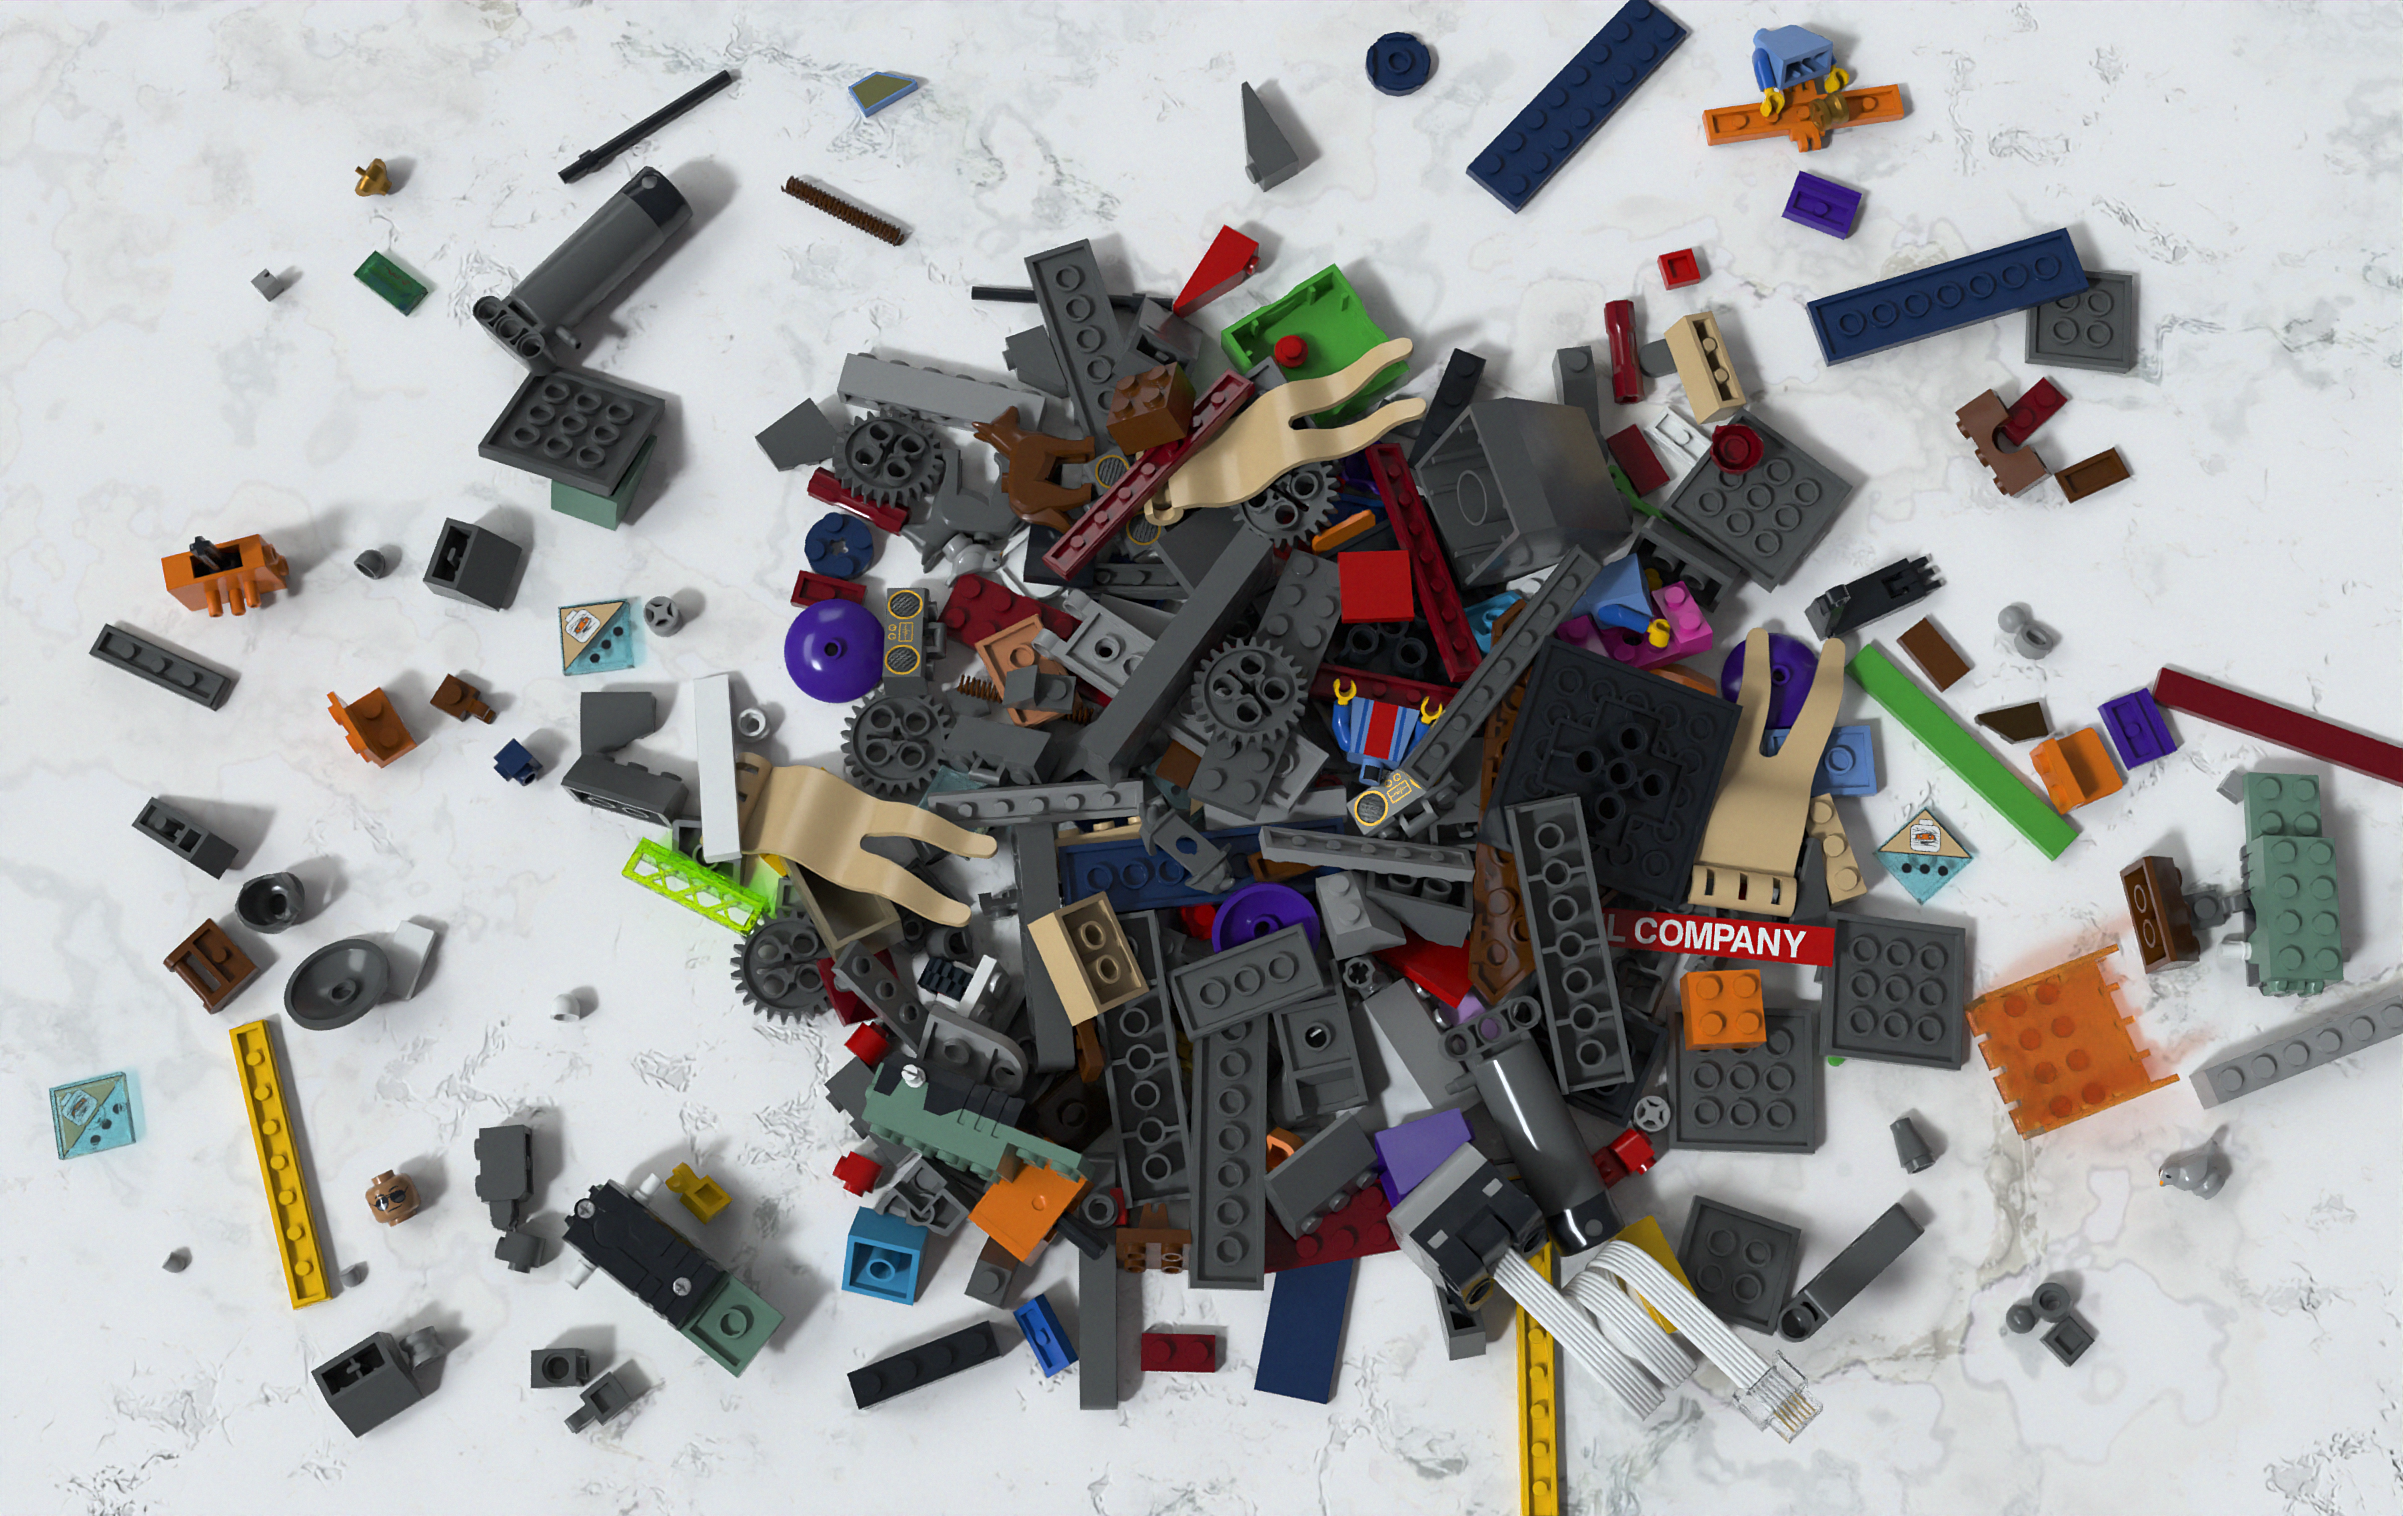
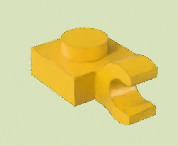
[665,1162,733,1225]

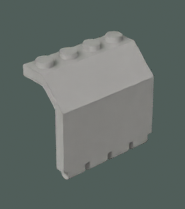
[1312,977,1484,1151]

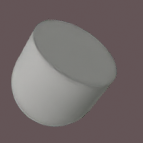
[162,1251,185,1273]
[338,1265,361,1288]

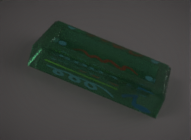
[353,250,429,317]

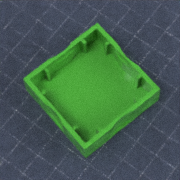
[1221,263,1410,429]

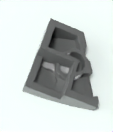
[755,397,837,472]
[873,1156,978,1237]

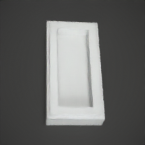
[385,920,438,1000]

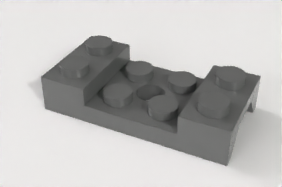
[1272,958,1368,1120]

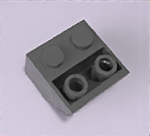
[423,517,522,612]
[311,1332,425,1438]

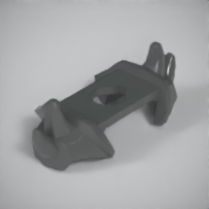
[1138,802,1236,895]

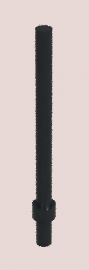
[557,70,732,184]
[971,286,1173,313]

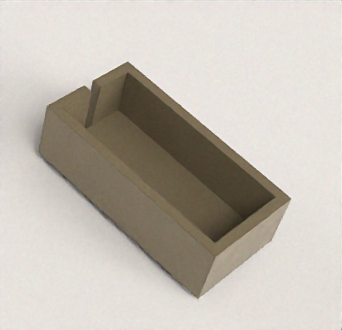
[778,855,905,963]

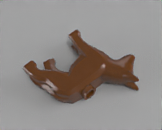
[972,405,1095,535]

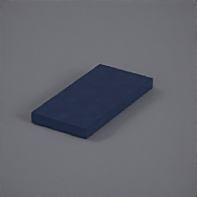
[1254,1258,1354,1405]

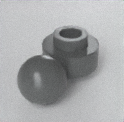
[2006,1283,2073,1334]

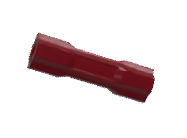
[1603,299,1645,405]
[807,467,913,537]

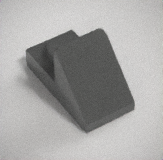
[1002,665,1077,714]

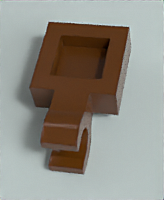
[429,673,496,725]

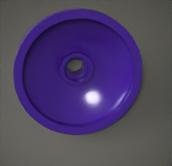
[784,599,885,703]
[1720,633,1819,732]
[1212,882,1320,956]

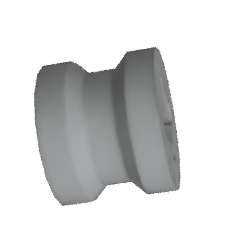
[643,596,683,637]
[1630,1096,1670,1135]
[399,1326,446,1371]

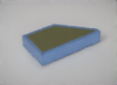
[848,71,918,118]

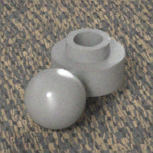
[1998,606,2053,660]

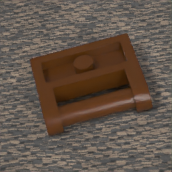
[163,918,261,1015]

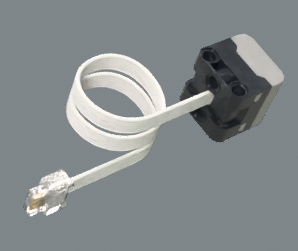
[1386,1141,1823,1444]

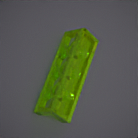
[621,837,771,938]

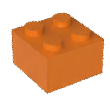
[1679,969,1767,1051]

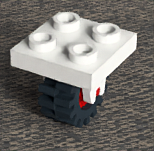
[917,955,1010,1028]

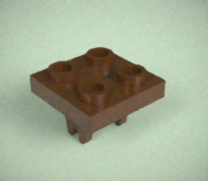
[1116,1203,1191,1274]

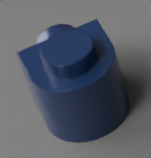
[493,738,543,786]

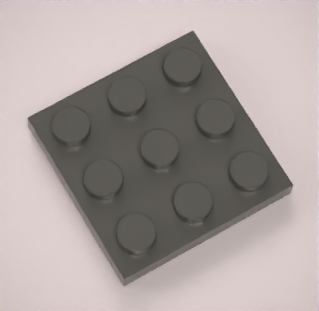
[2025,270,2132,374]
[1676,1195,1802,1337]

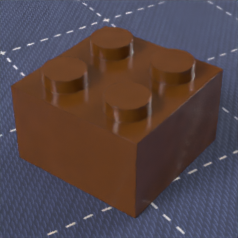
[1106,362,1197,456]

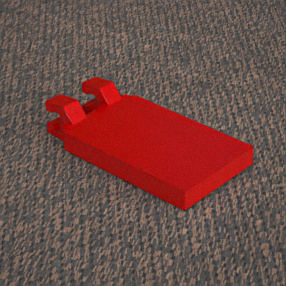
[1370,921,1473,1009]

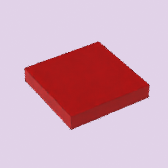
[1337,550,1414,623]

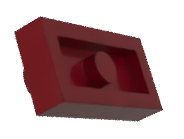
[2001,377,2068,447]
[790,570,868,609]
[1141,1333,1215,1373]

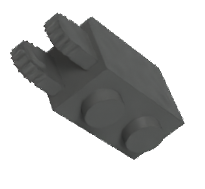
[474,1124,534,1232]

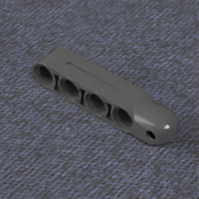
[1775,1202,1925,1343]

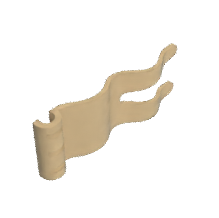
[1136,338,1427,526]
[1688,627,1846,917]
[700,752,998,927]

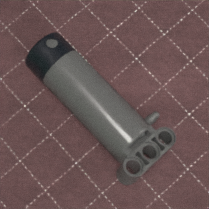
[472,166,693,376]
[1438,996,1625,1257]

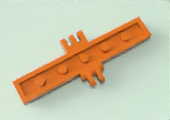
[1702,79,1904,153]

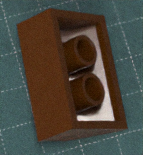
[2120,856,2201,974]

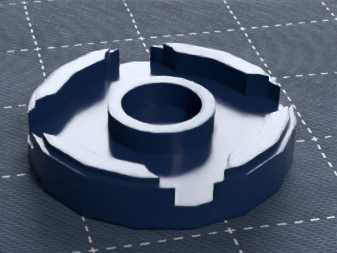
[1365,32,1431,97]

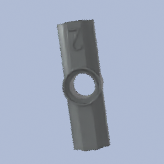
[1342,953,1393,1000]

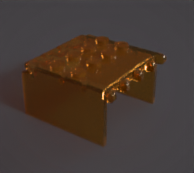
[1963,943,2180,1141]

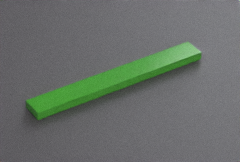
[1844,643,2079,861]

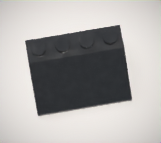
[1514,969,1670,1129]

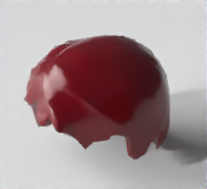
[1709,423,1764,476]

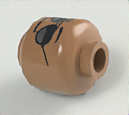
[365,1169,421,1227]

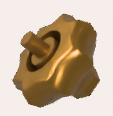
[354,158,392,197]

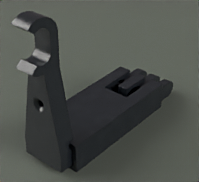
[1804,556,1942,642]

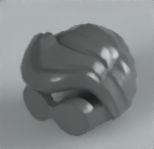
[235,872,305,934]

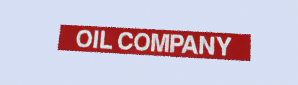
[1601,907,1835,967]

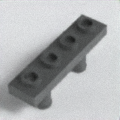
[831,940,930,1054]

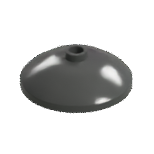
[284,939,391,1031]

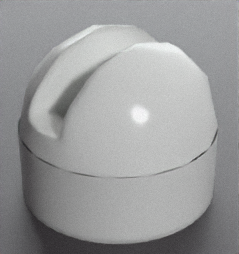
[550,993,580,1023]

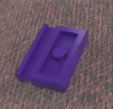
[1781,171,1862,240]
[2097,687,2178,771]

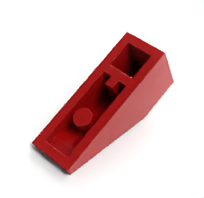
[1173,224,1261,319]

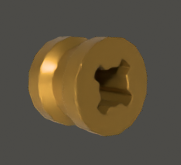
[1809,91,1849,132]

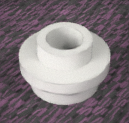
[735,708,771,743]

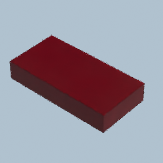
[1606,424,1670,499]

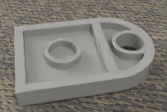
[916,1005,1028,1095]

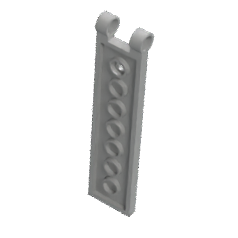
[1031,589,1330,814]

